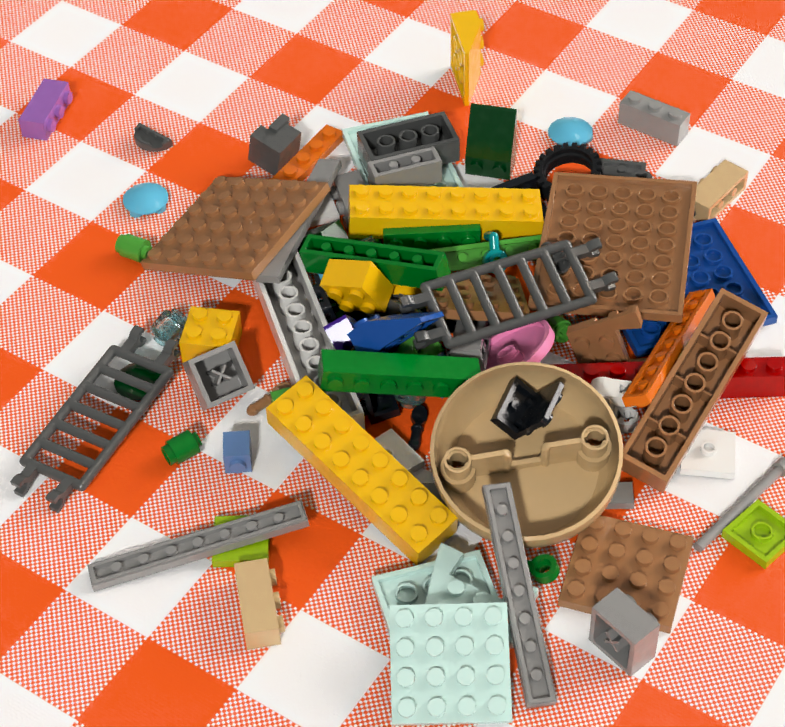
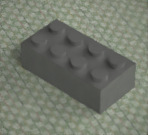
[357,111,460,172]

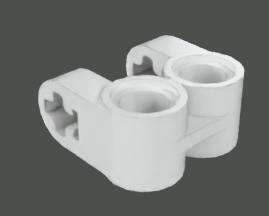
[590,377,639,433]

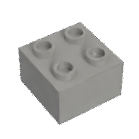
[182,341,255,411]
[589,588,660,677]

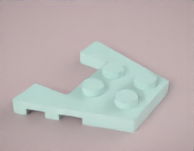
[425,543,539,604]

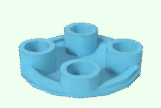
[548,117,593,147]
[123,183,169,218]

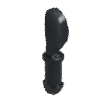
[408,405,428,451]

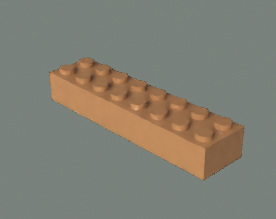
[622,288,769,493]

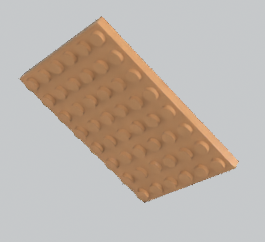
[528,172,697,323]

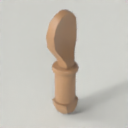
[246,382,292,416]

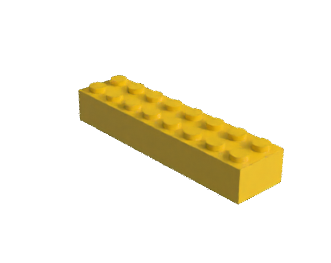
[348,184,544,242]
[266,375,458,565]

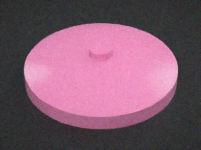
[486,320,555,370]

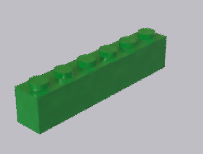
[299,234,451,291]
[318,349,481,398]

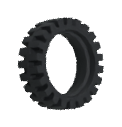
[534,142,603,203]

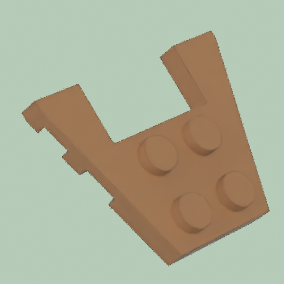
[566,304,647,363]

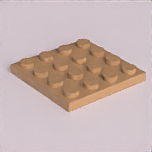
[425,274,530,322]
[558,515,694,634]

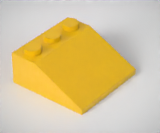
[450,10,484,106]

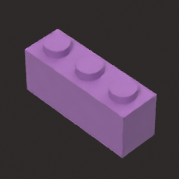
[18,78,73,141]

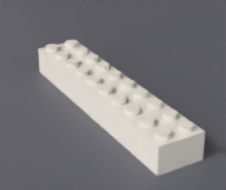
[253,250,365,430]

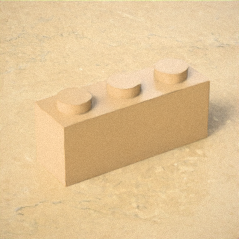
[694,160,749,222]
[234,558,285,650]

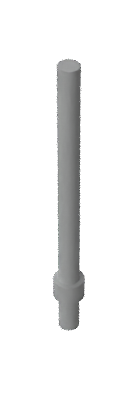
[693,457,785,552]

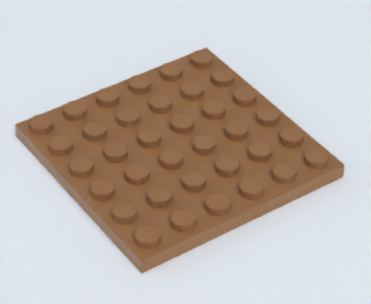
[140,176,331,281]

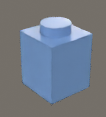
[223,430,252,474]

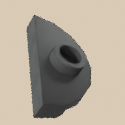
[134,123,173,152]

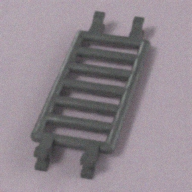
[398,237,619,351]
[10,325,181,513]

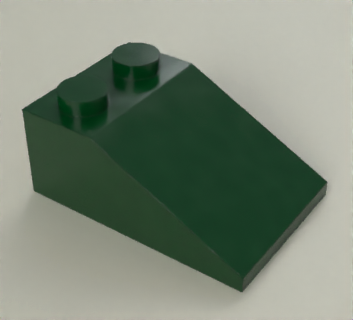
[465,103,517,180]

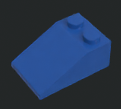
[347,311,444,353]

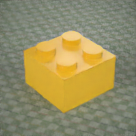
[320,259,394,314]
[179,306,243,363]

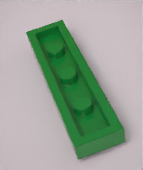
[383,224,481,250]

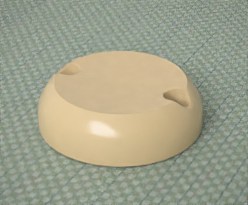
[430,362,623,548]

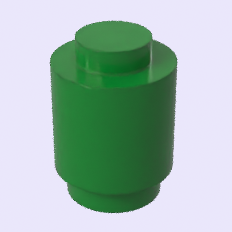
[161,430,202,466]

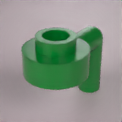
[527,554,560,584]

